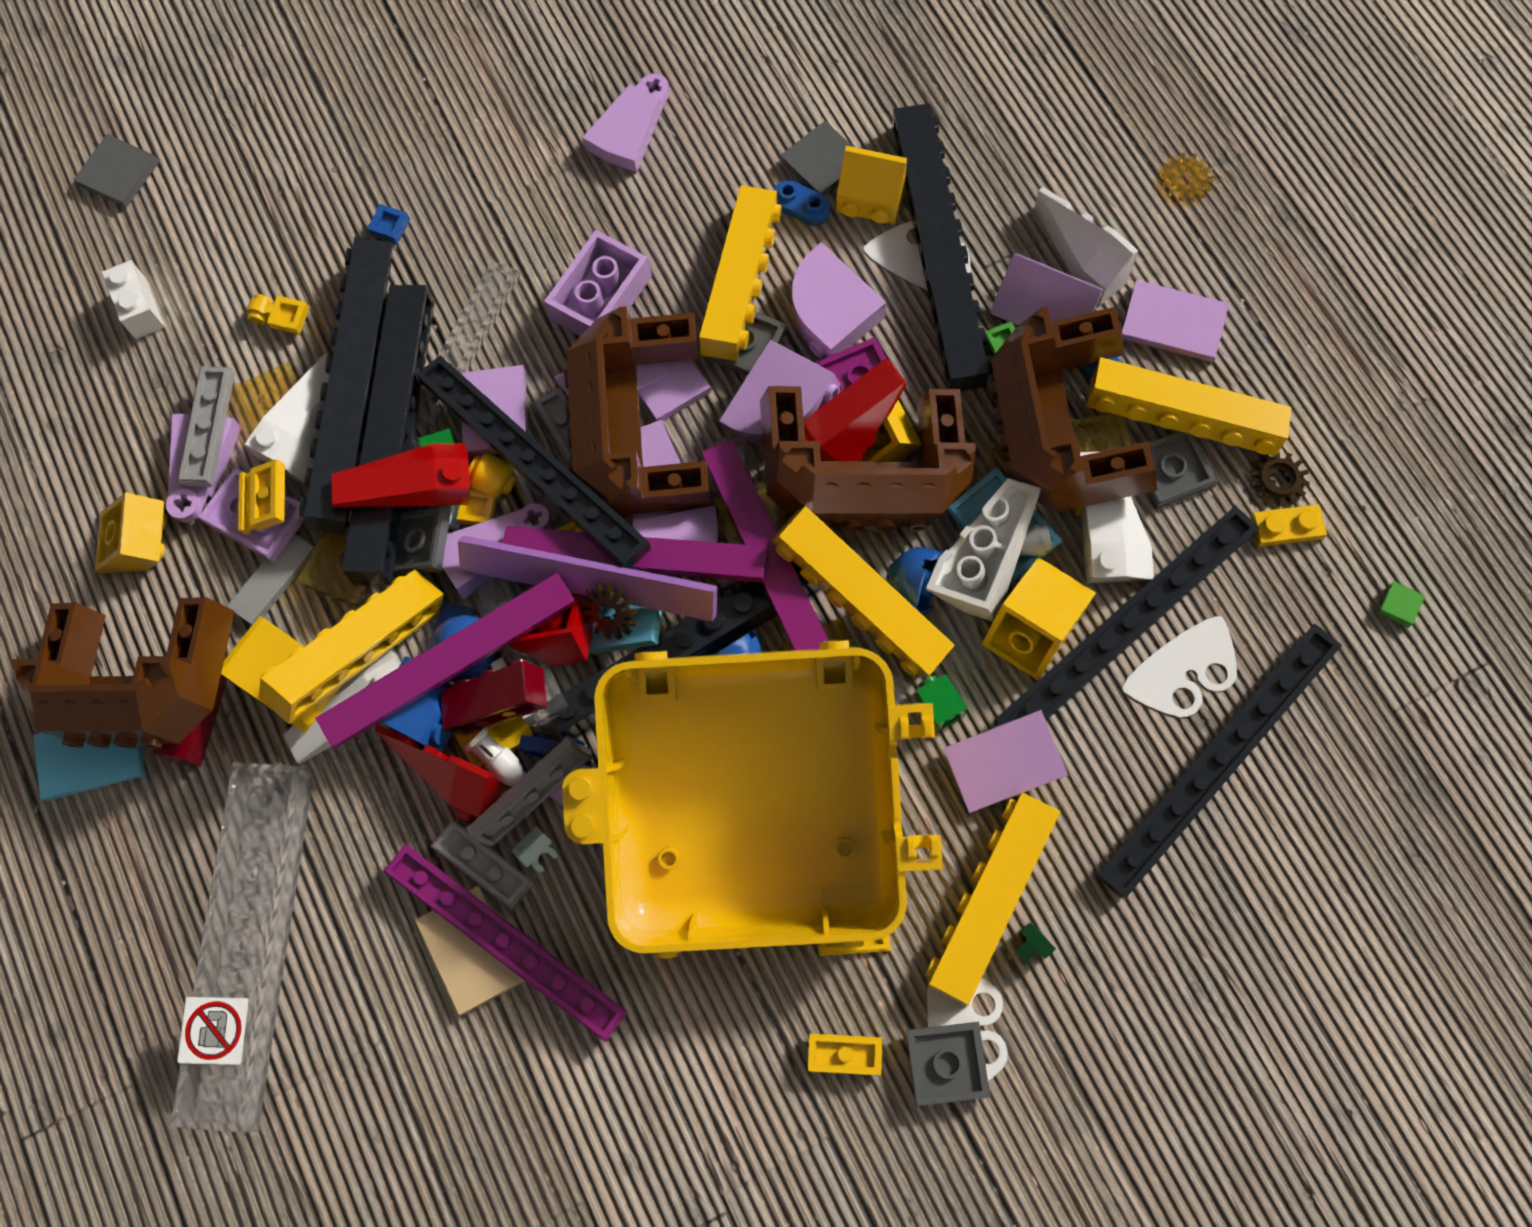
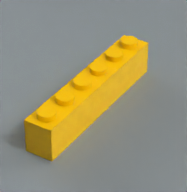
[699,185,782,362]
[1086,357,1291,456]
[771,506,955,677]
[259,569,444,724]
[925,792,1061,1007]

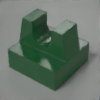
[1015,922,1056,963]

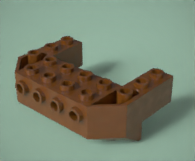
[564,306,712,515]
[989,306,1158,512]
[760,386,976,531]
[11,597,235,749]

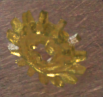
[1159,153,1216,202]

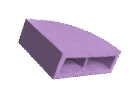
[792,242,886,358]
[719,340,841,444]

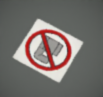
[177,997,249,1065]

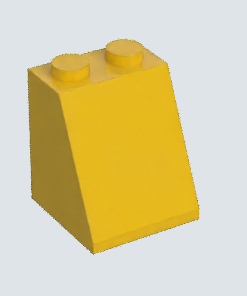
[981,557,1096,681]
[221,616,342,733]

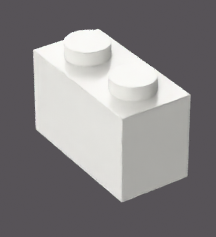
[102,260,165,339]

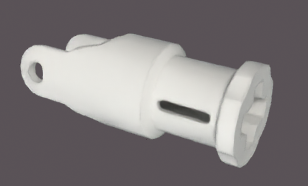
[464,726,527,787]

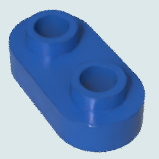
[773,180,830,226]

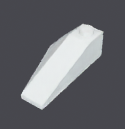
[1034,187,1138,306]
[245,354,330,484]
[1080,452,1154,583]
[926,478,1041,622]
[283,648,401,764]

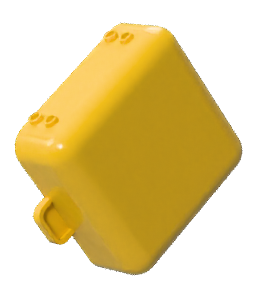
[562,640,943,958]

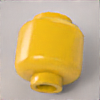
[469,453,516,500]

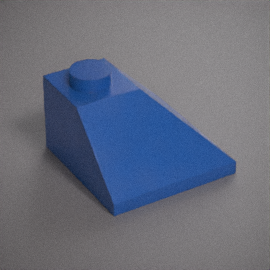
[380,656,453,752]

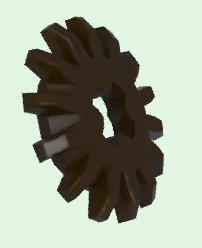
[1250,451,1310,506]
[581,582,638,640]

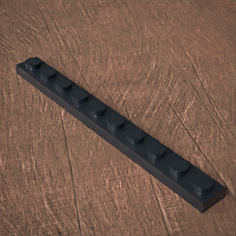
[416,355,651,568]
[994,505,1260,726]
[1096,623,1342,900]

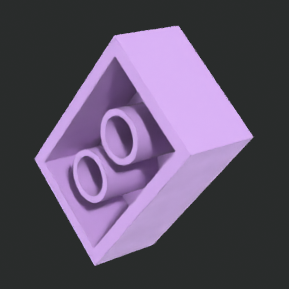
[544,230,652,336]

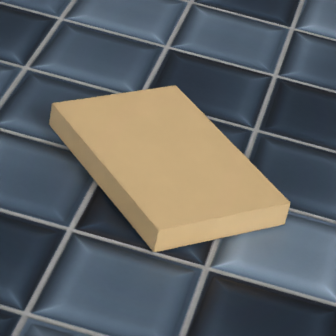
[415,886,525,1016]

